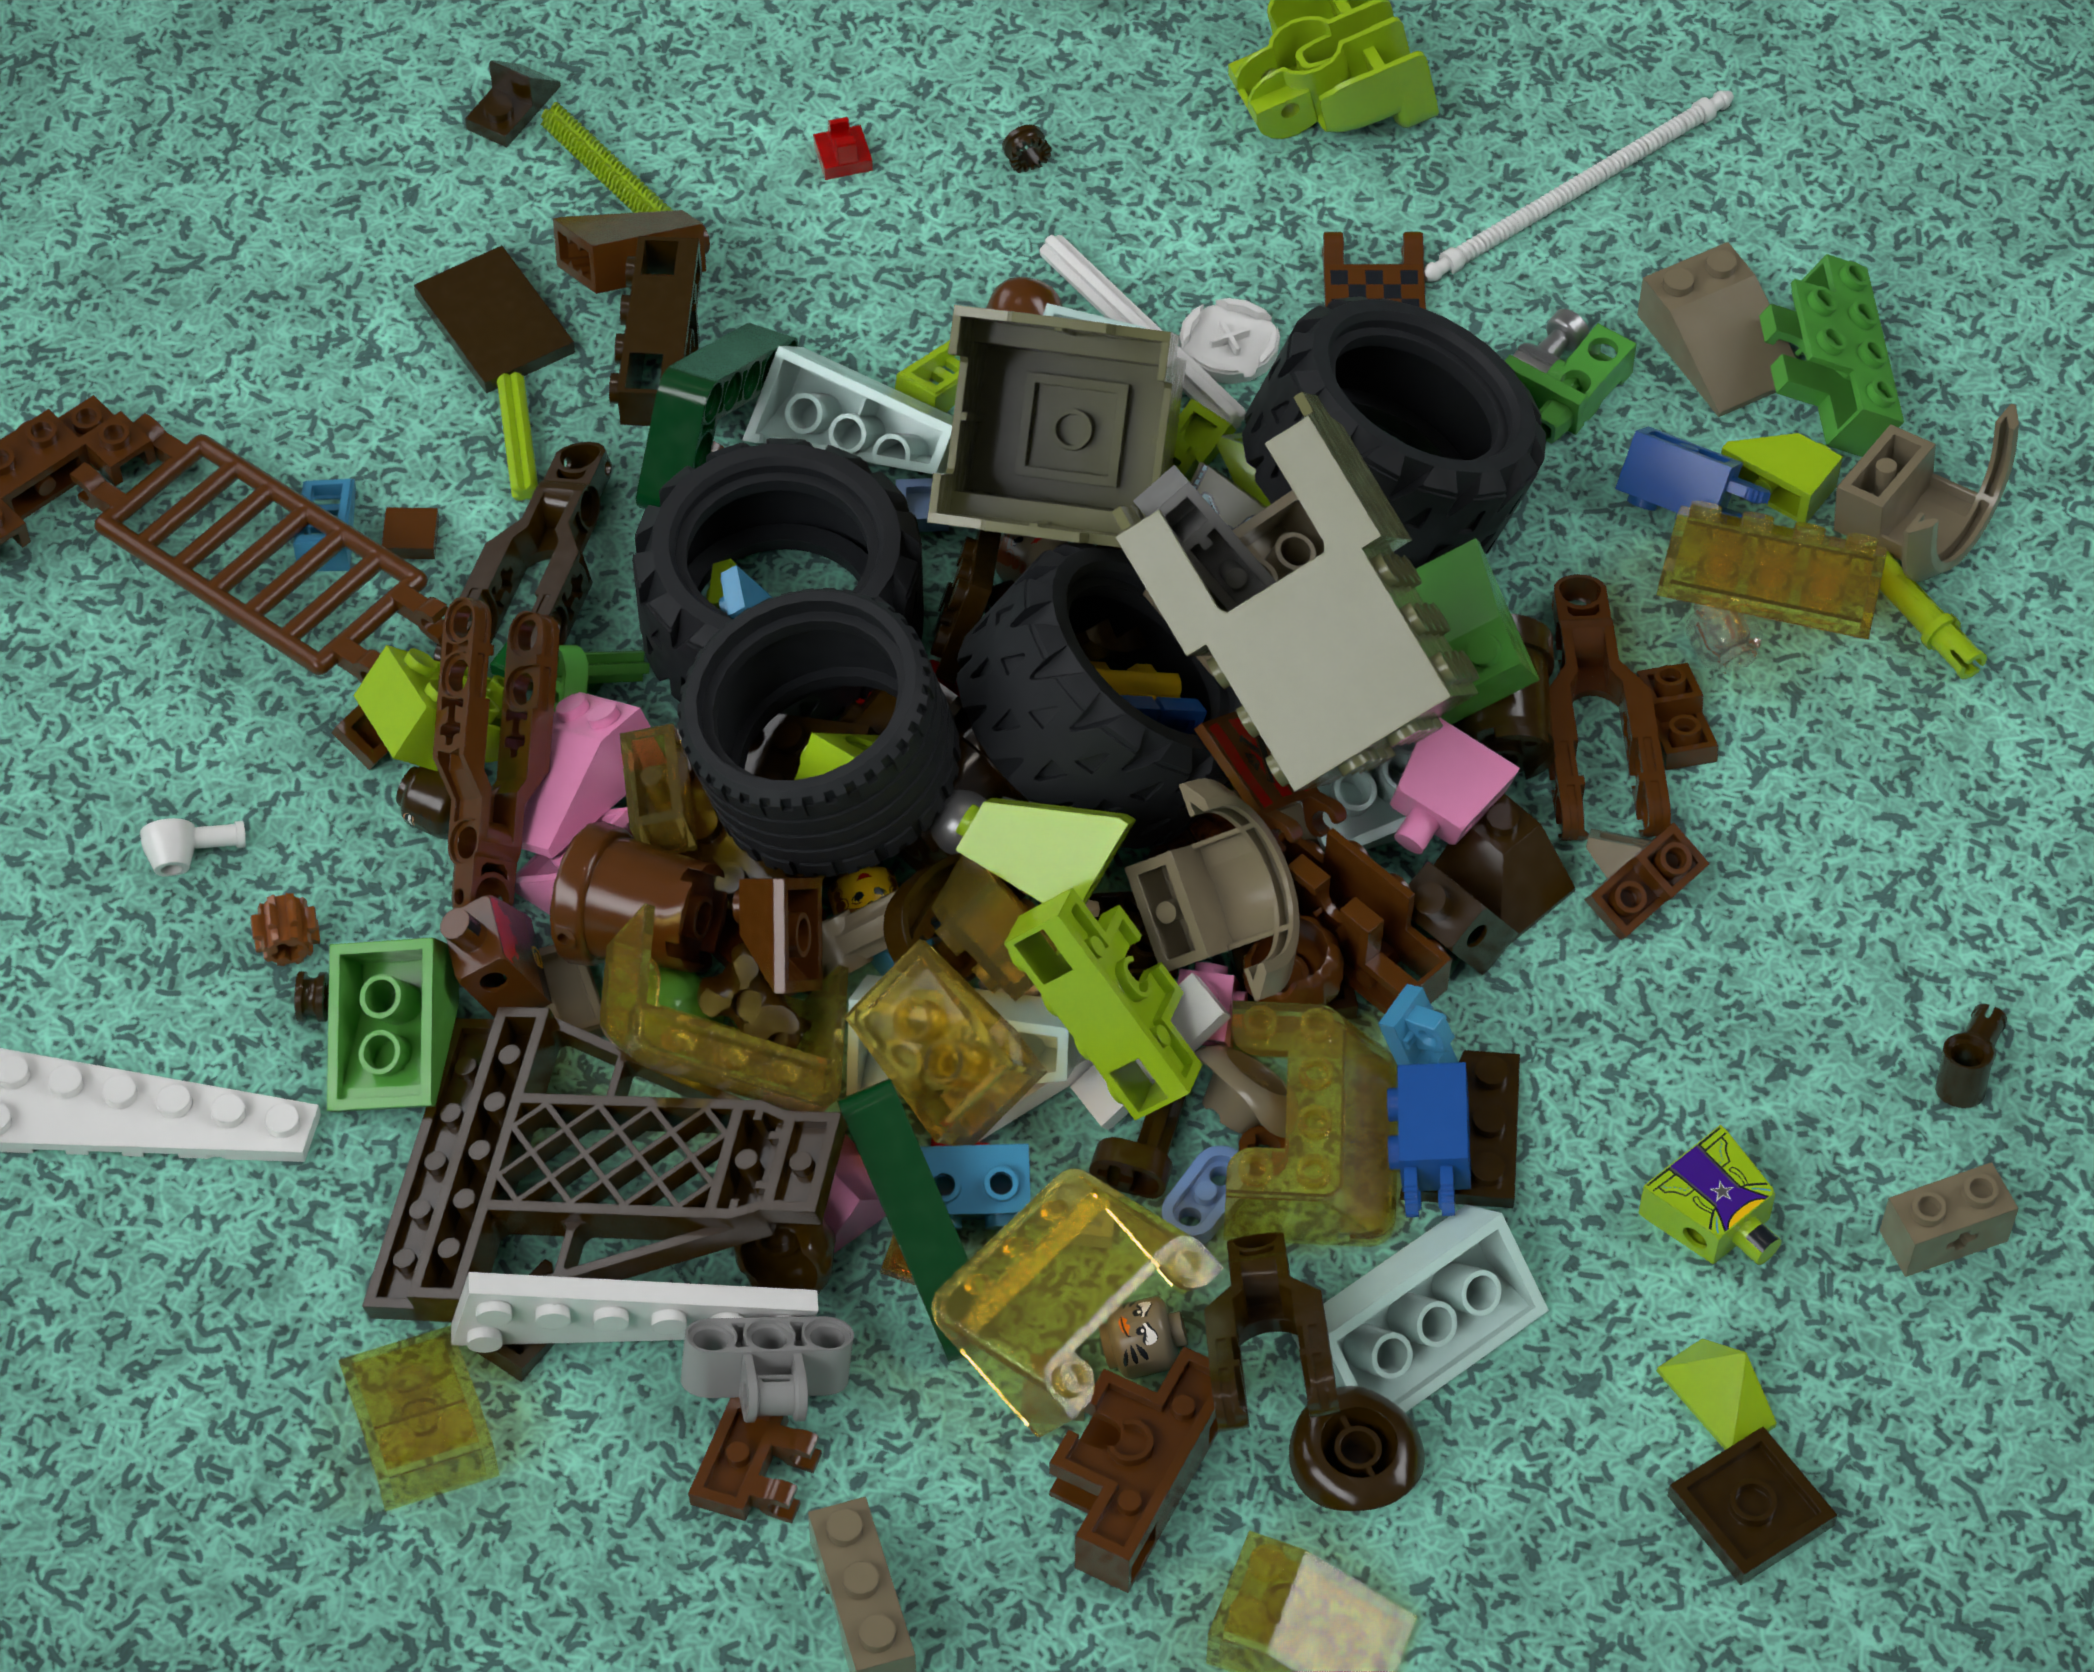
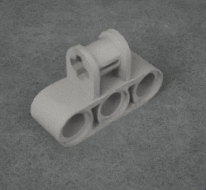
[680,1316,854,1423]

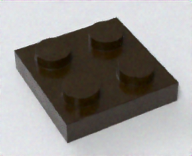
[1667,1426,1838,1585]

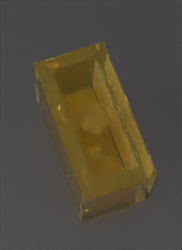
[620,723,698,853]

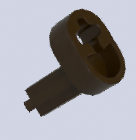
[1089,1096,1186,1199]

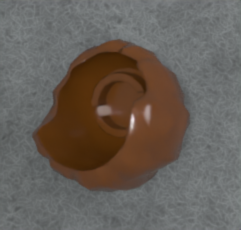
[1243,915,1344,1018]

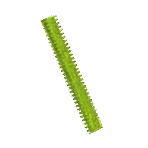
[540,102,673,213]

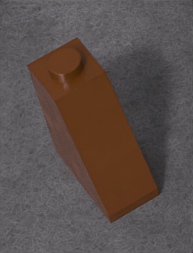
[553,210,710,294]

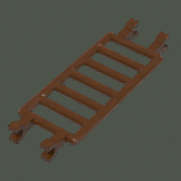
[70,413,448,683]

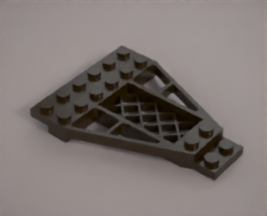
[362,1007,848,1322]

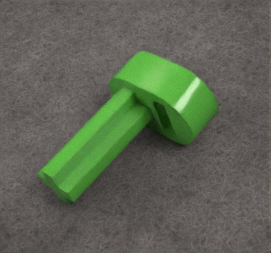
[554,645,650,712]

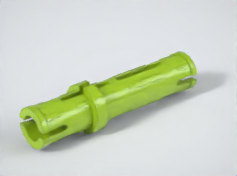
[1863,550,1987,679]

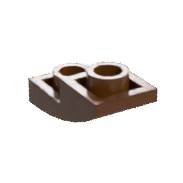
[1636,663,1718,770]
[1584,823,1710,940]

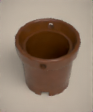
[550,821,728,973]

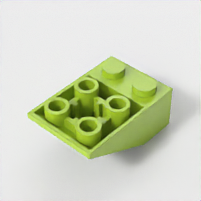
[353,645,528,771]

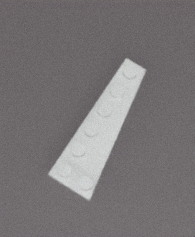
[0,1048,321,1162]
[451,1272,818,1353]

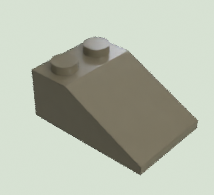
[1637,242,1796,417]

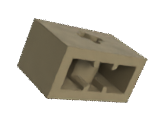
[1879,1162,2019,1277]

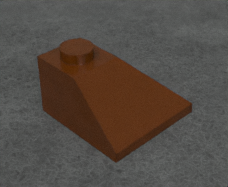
[733,877,823,994]

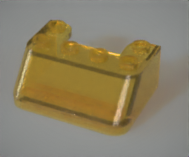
[600,903,849,1112]
[1223,1001,1398,1247]

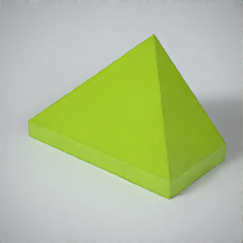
[1656,1338,1777,1450]

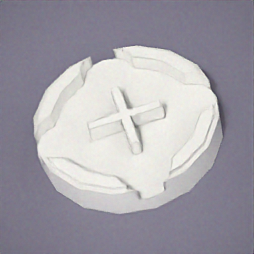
[1179,298,1280,384]

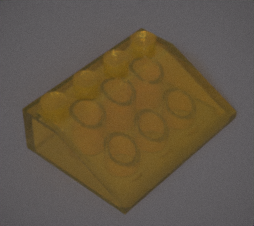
[1656,501,1888,640]

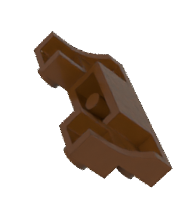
[0,395,157,548]

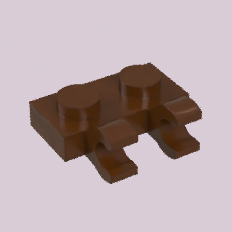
[688,1397,822,1523]

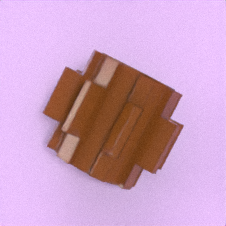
[250,893,320,966]

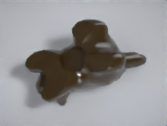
[697,941,812,1067]

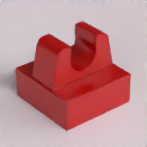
[813,117,873,180]

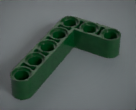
[636,323,798,509]
[837,1078,1002,1363]

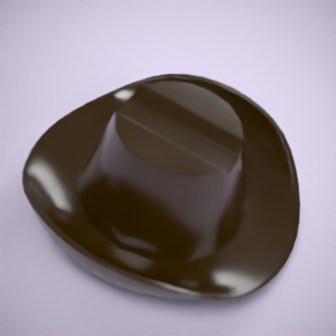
[1289,1386,1425,1511]

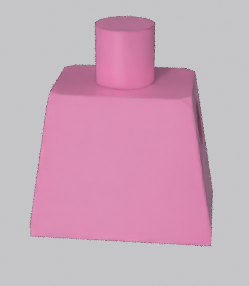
[1390,717,1520,854]

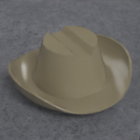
[1194,1045,1299,1138]

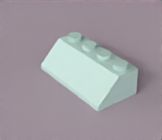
[1291,1204,1549,1413]

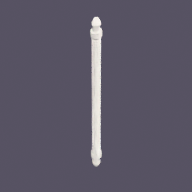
[1424,91,1734,282]

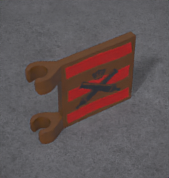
[1194,711,1347,853]

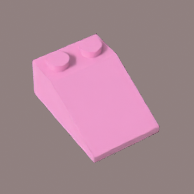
[522,692,668,858]

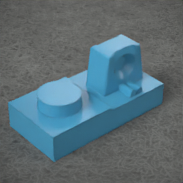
[1378,984,1458,1065]

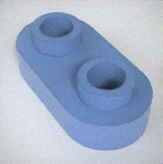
[1161,1146,1250,1248]

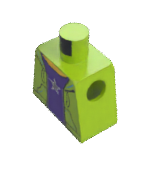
[1638,1125,1782,1265]

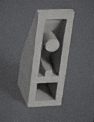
[1133,465,1276,611]

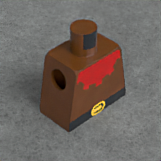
[440,895,552,1018]

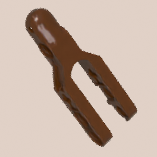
[1548,574,1671,841]
[433,596,560,909]

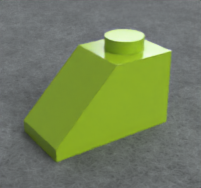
[1721,433,1843,526]

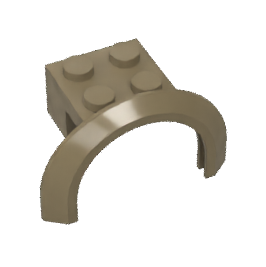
[1834,403,2019,582]
[1124,778,1300,1001]

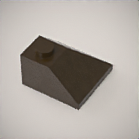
[1434,793,1575,945]

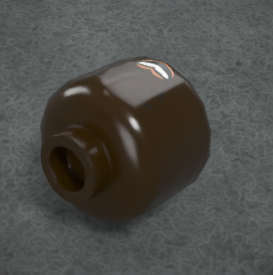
[396,766,451,839]

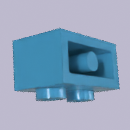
[921,1144,1031,1230]

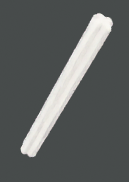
[1040,235,1246,429]

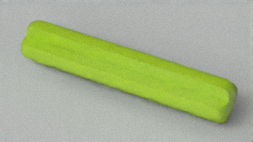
[497,372,538,501]

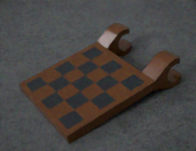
[1322,232,1426,309]

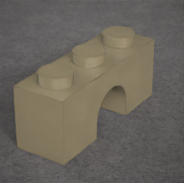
[808,1496,916,1672]

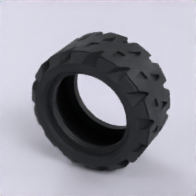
[1242,296,1546,569]
[632,438,924,720]
[956,542,1242,849]

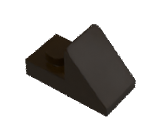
[465,60,561,148]

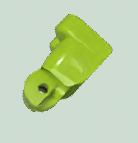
[1228,0,1439,139]

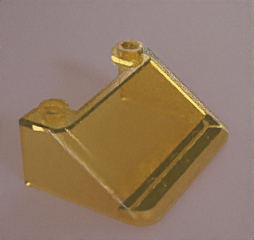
[932,1169,1224,1438]

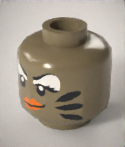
[1099,1296,1188,1379]

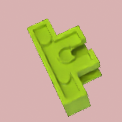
[1004,887,1203,1120]

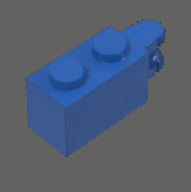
[1615,426,1771,534]
[1387,1062,1471,1218]

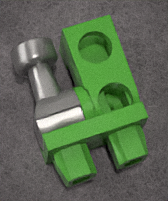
[1505,309,1637,444]

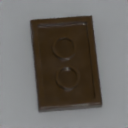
[414,245,575,394]

